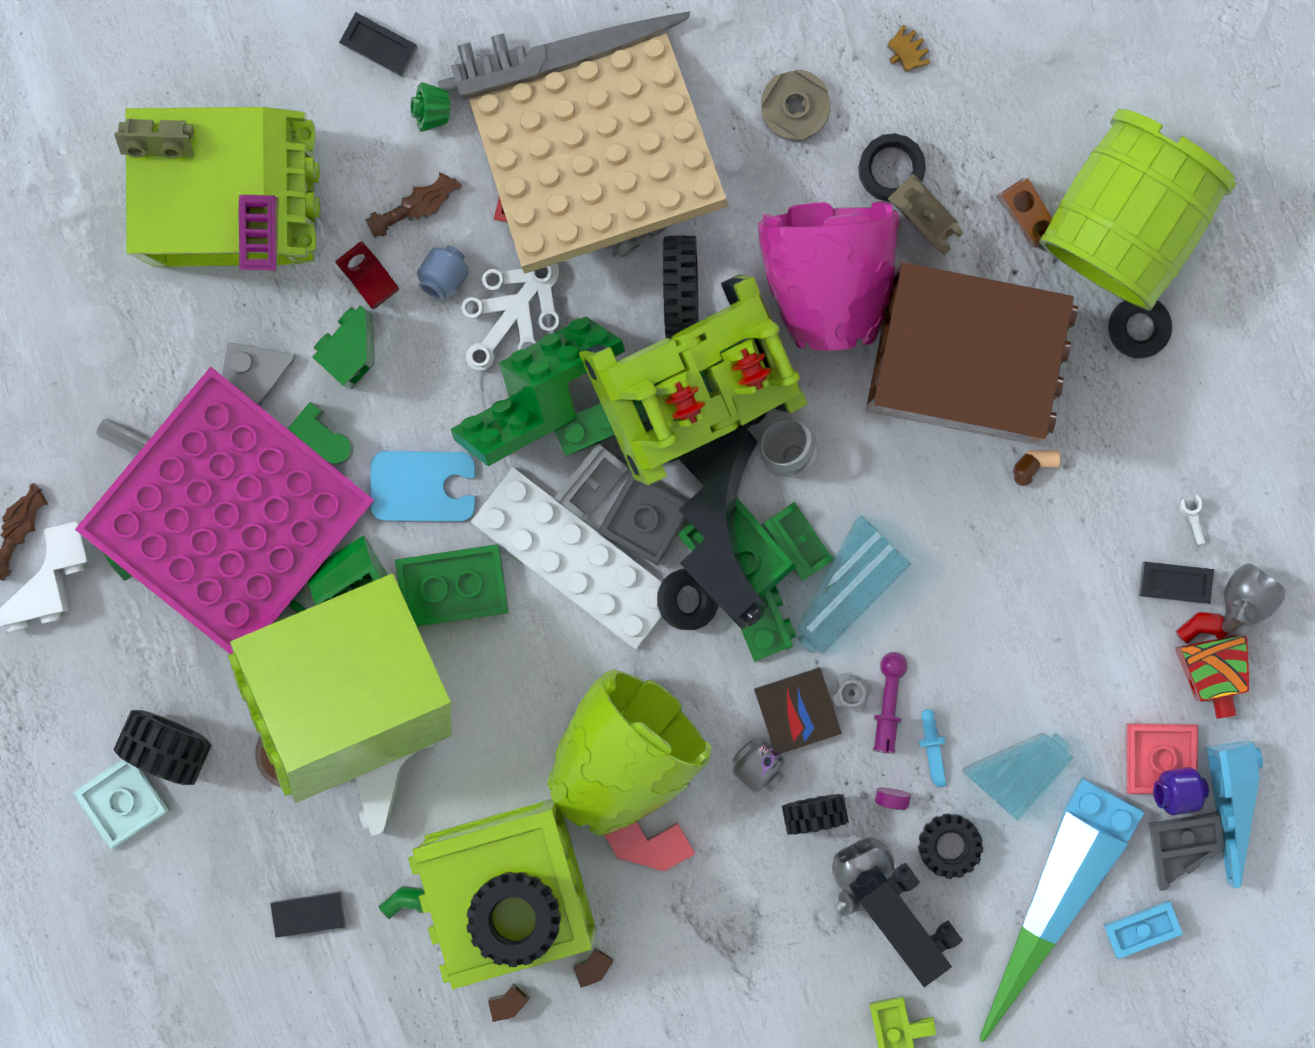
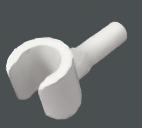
[1179,495,1205,545]

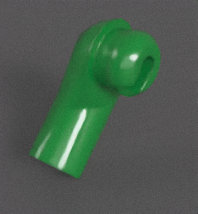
[378,886,425,919]

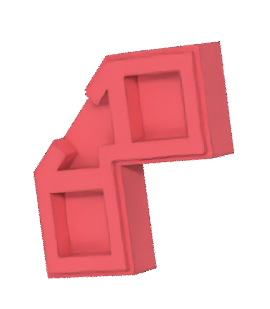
[605,822,695,871]

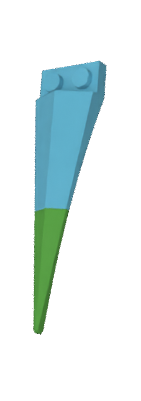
[980,777,1145,1042]

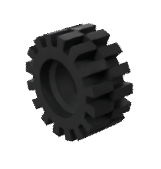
[782,794,849,835]
[918,813,983,879]

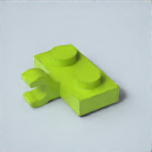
[869,996,936,1048]

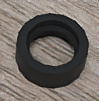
[858,133,926,202]

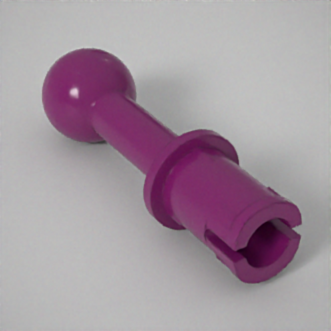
[873,652,908,754]

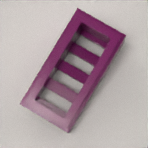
[238,195,279,271]

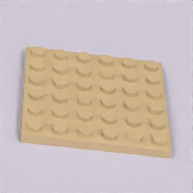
[469,33,728,274]

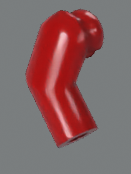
[1175,612,1228,644]

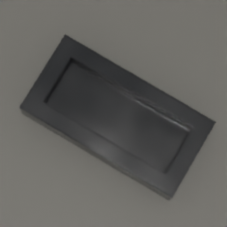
[339,12,418,77]
[1139,561,1214,604]
[270,891,346,938]

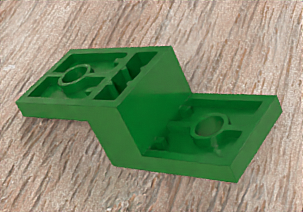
[450,316,625,466]

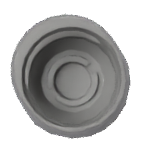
[760,419,818,477]

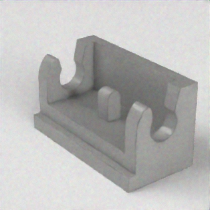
[554,443,629,522]

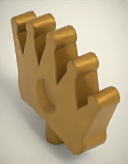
[887,25,930,72]

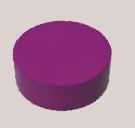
[875,787,911,810]

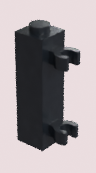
[849,863,963,987]

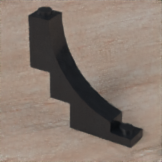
[678,412,768,630]

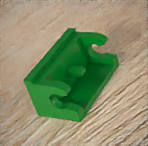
[763,502,833,581]

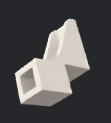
[0,521,94,632]
[350,743,436,836]

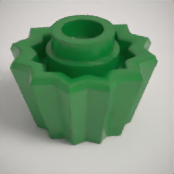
[410,82,450,132]

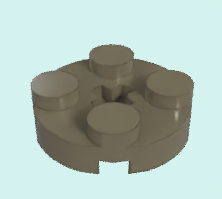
[761,70,830,141]

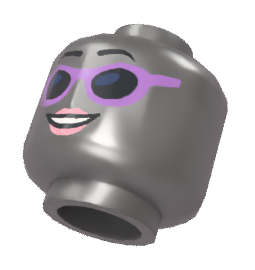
[732,740,784,792]

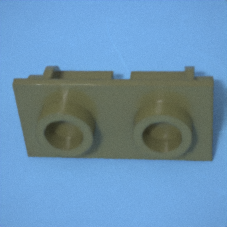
[115,119,194,159]

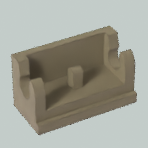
[888,174,963,255]

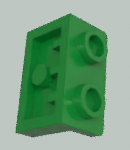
[741,586,797,662]

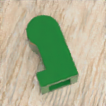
[288,402,353,464]

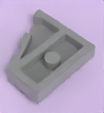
[222,342,295,406]

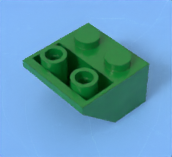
[312,305,375,390]
[308,536,388,605]

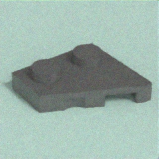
[1149,812,1225,891]

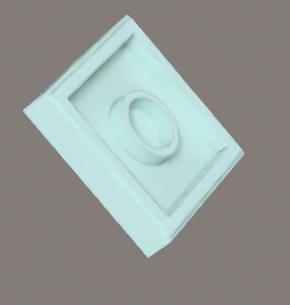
[72,759,170,850]

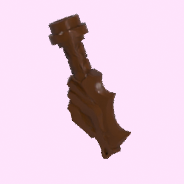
[365,172,462,238]
[0,483,49,581]

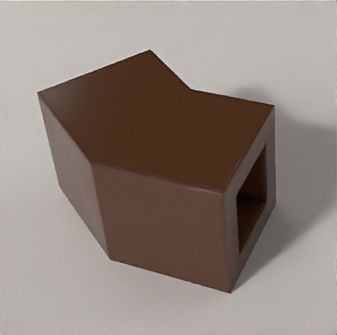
[573,947,614,988]
[488,984,530,1022]

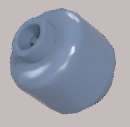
[417,246,469,300]

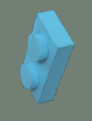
[1103,900,1183,959]

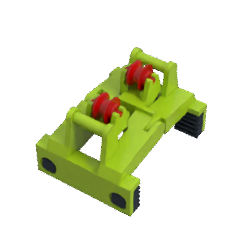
[579,274,808,485]

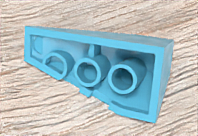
[1206,740,1263,888]

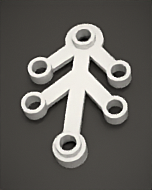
[462,263,560,371]

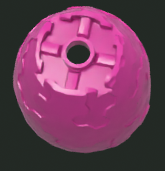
[757,201,899,351]

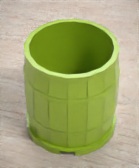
[1039,108,1237,311]

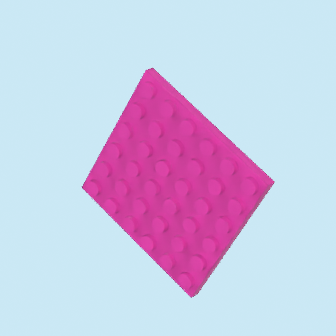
[75,366,374,654]

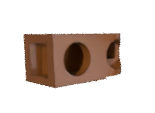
[996,178,1052,248]

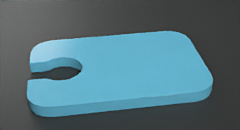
[370,451,475,521]

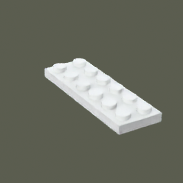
[471,467,662,650]

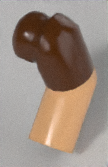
[1013,450,1060,486]

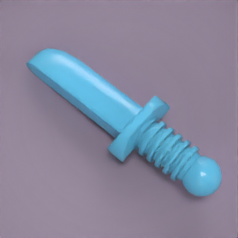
[919,709,946,787]

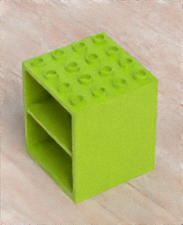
[227,573,452,804]

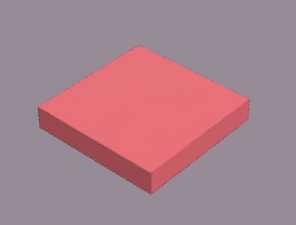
[1126,724,1198,794]

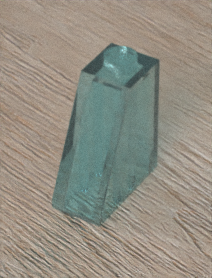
[962,732,1073,821]

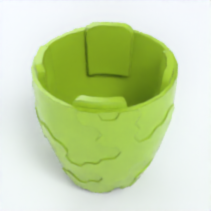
[547,669,712,836]

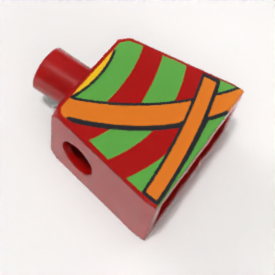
[1175,634,1249,719]

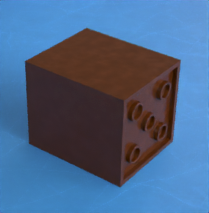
[865,262,1078,444]

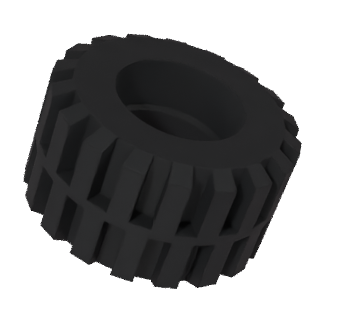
[113,710,212,785]
[466,872,561,967]

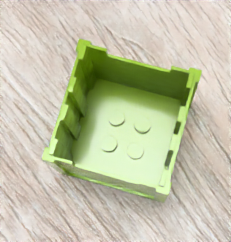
[408,798,597,990]

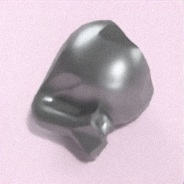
[1222,563,1286,634]
[832,837,895,917]

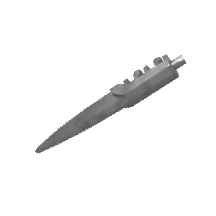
[438,11,690,99]

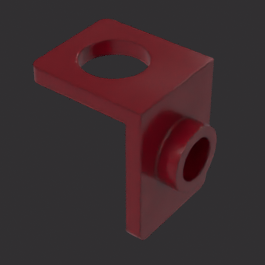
[335,241,399,309]

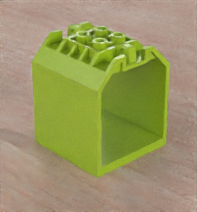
[125,107,321,267]

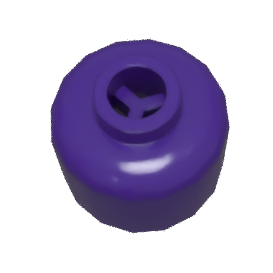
[1153,767,1209,816]

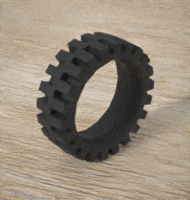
[663,235,699,339]

